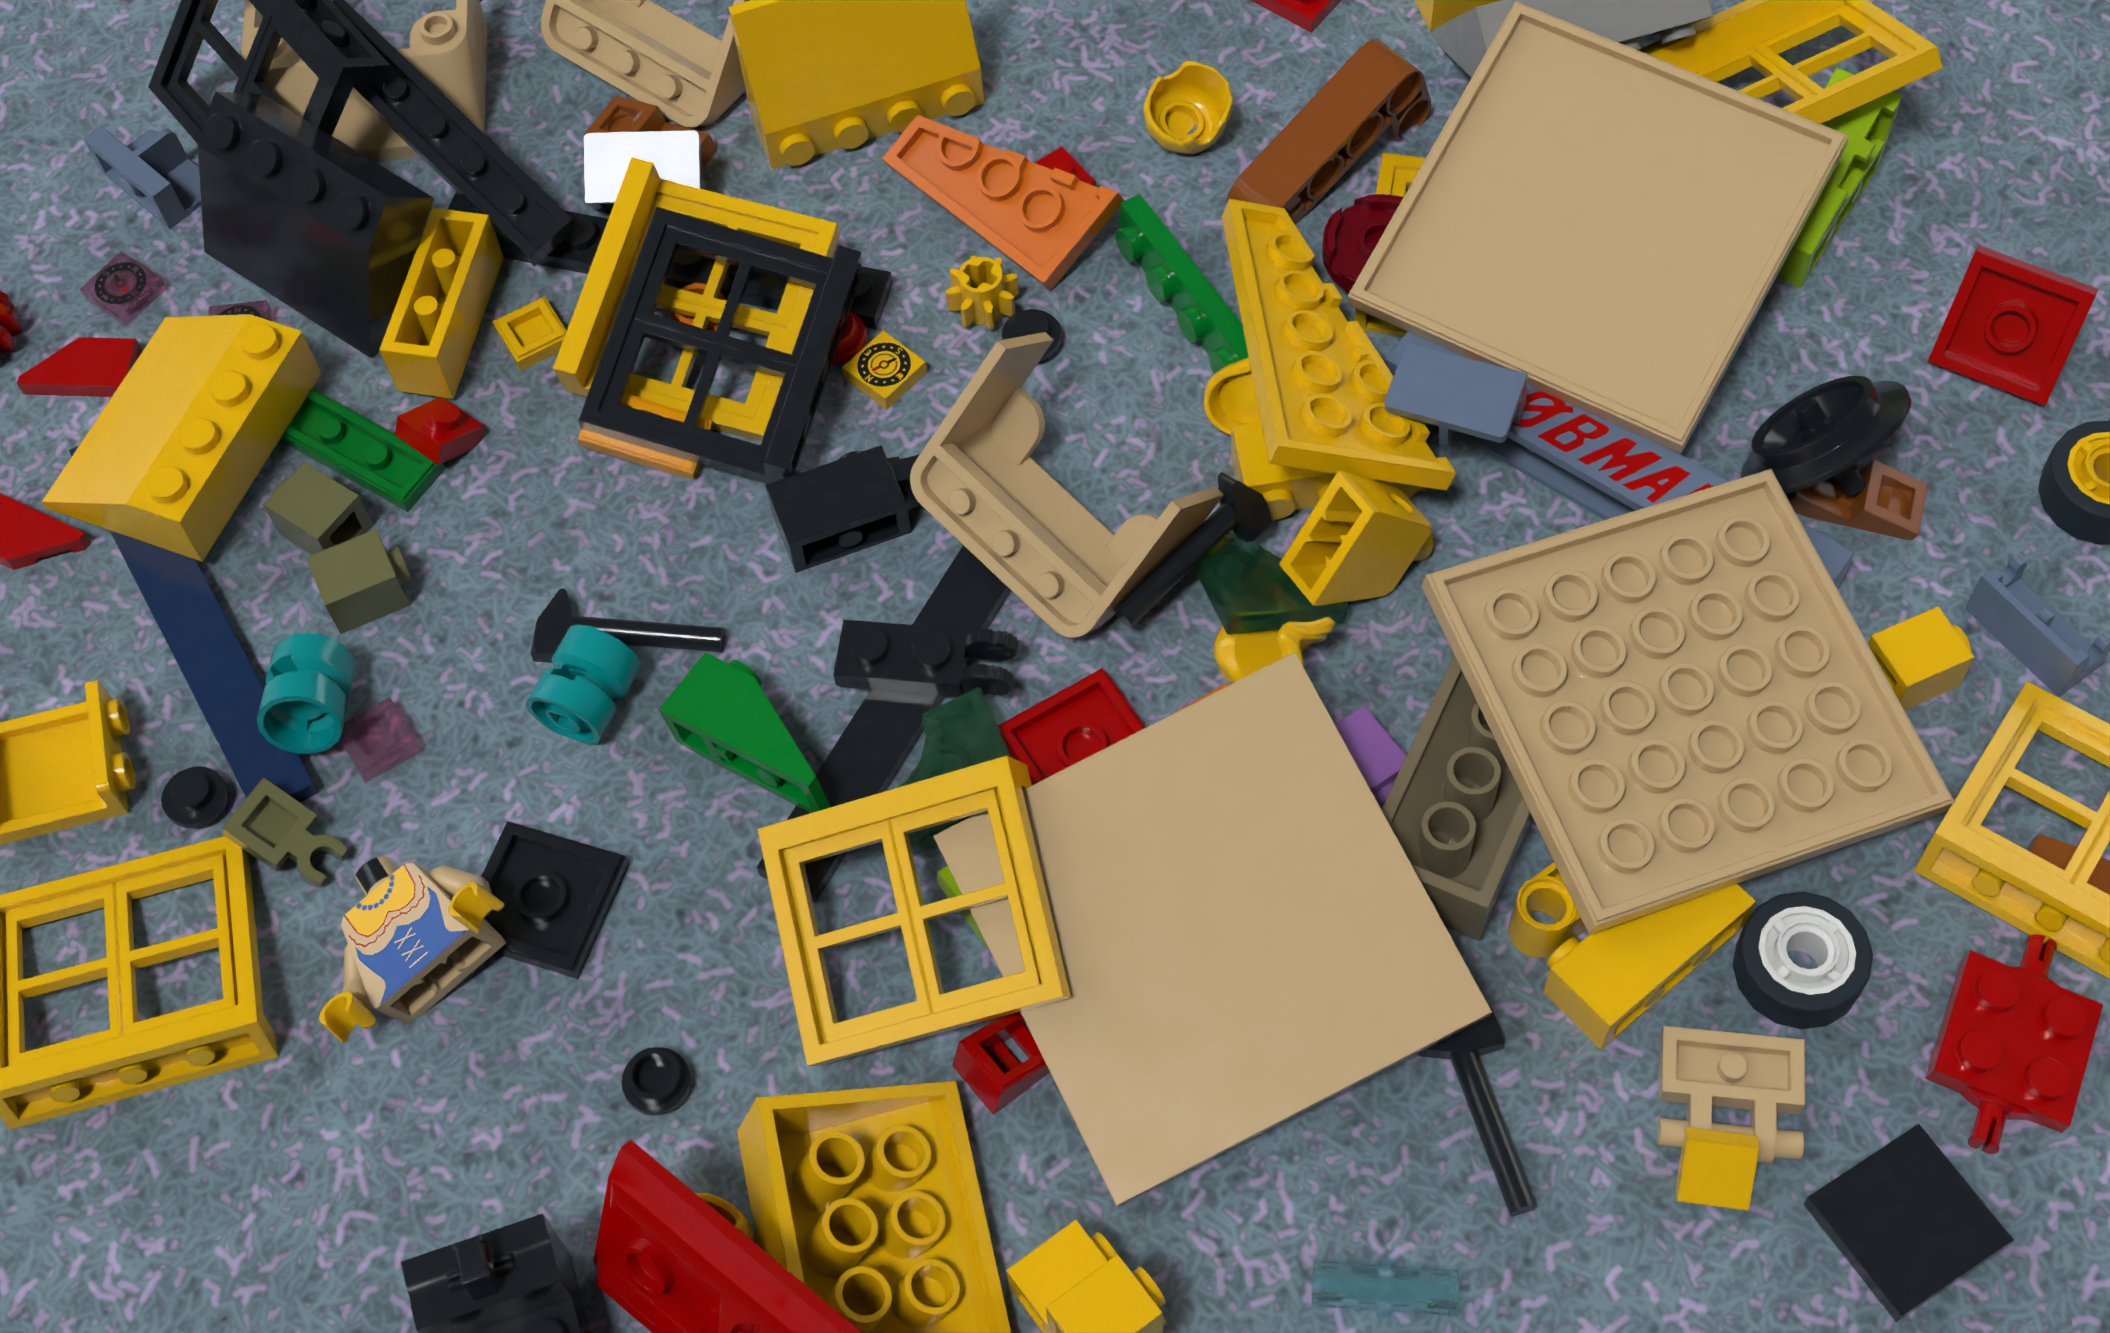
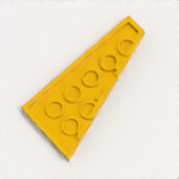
[1222,199,1456,491]

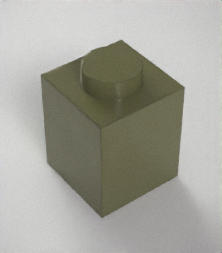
[263,461,373,555]
[306,529,413,634]

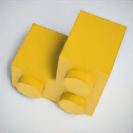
[1006,1220,1166,1333]

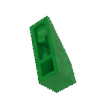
[659,652,831,813]

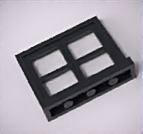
[148,0,390,144]
[578,207,862,484]

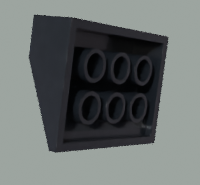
[198,91,434,358]

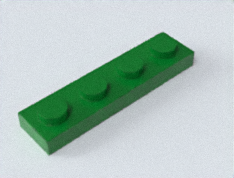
[1115,194,1249,374]

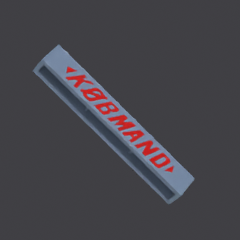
[1384,331,1855,589]

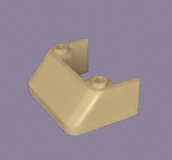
[241,0,487,161]
[540,0,750,127]
[910,332,1224,638]

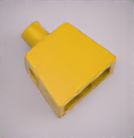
[1279,471,1433,606]

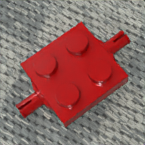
[1925,934,2103,1154]

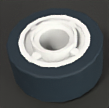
[1732,892,1873,1029]

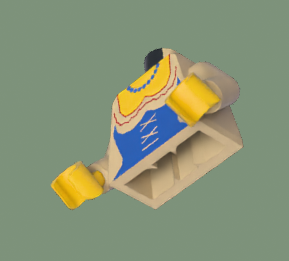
[319,856,506,1044]

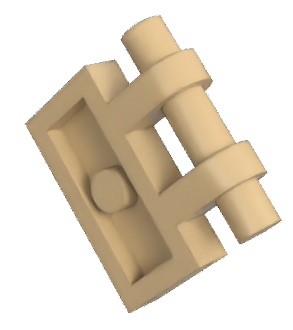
[1657,1026,1805,1164]

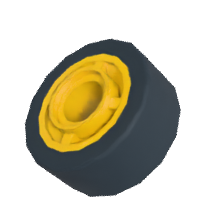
[2038,420,2110,545]

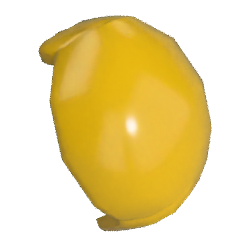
[1143,61,1233,154]

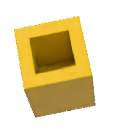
[1868,606,1975,711]

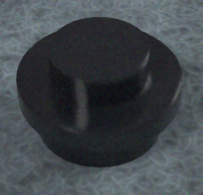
[1002,309,1061,363]
[161,766,228,828]
[622,1047,691,1115]

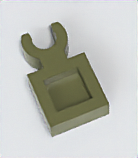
[222,777,347,888]

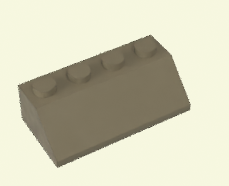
[1381,655,1533,941]

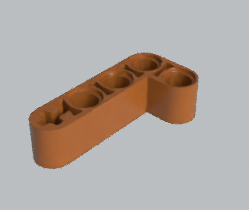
[1226,39,1431,225]

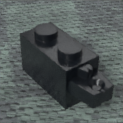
[765,445,920,573]

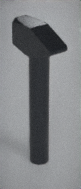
[1114,472,1273,628]
[531,589,726,663]
[1418,1006,1537,1217]

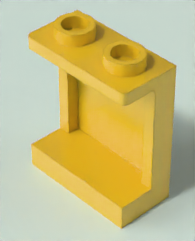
[0,680,136,845]

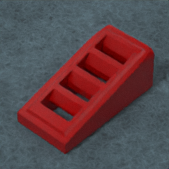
[952,1012,1050,1115]

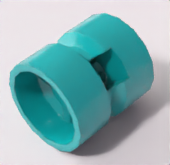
[526,624,642,745]
[257,633,355,754]

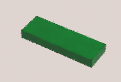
[280,389,445,512]

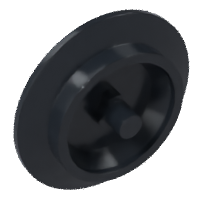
[1741,376,1912,496]

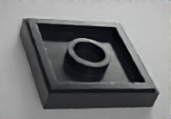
[481,821,629,979]
[1804,1124,2014,1322]

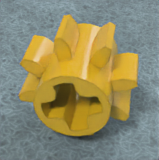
[945,255,1019,330]

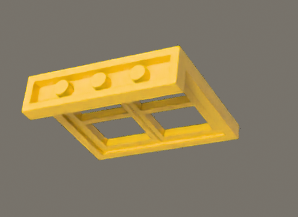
[1638,0,1943,124]
[553,157,841,442]
[1914,681,2110,979]
[757,755,1071,1067]
[0,836,278,1130]

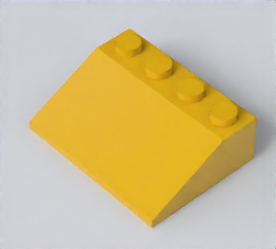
[728,0,984,169]
[42,314,321,562]
[737,1081,1011,1333]

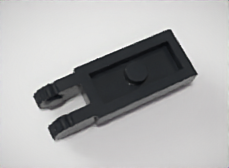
[833,619,1019,697]

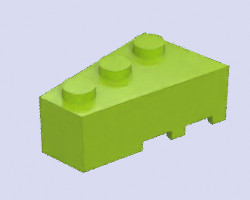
[1777,67,1903,288]

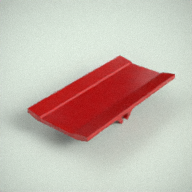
[593,1140,863,1333]

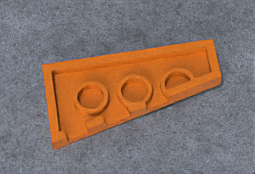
[881,114,1124,291]

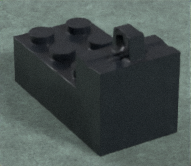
[401,1213,591,1333]

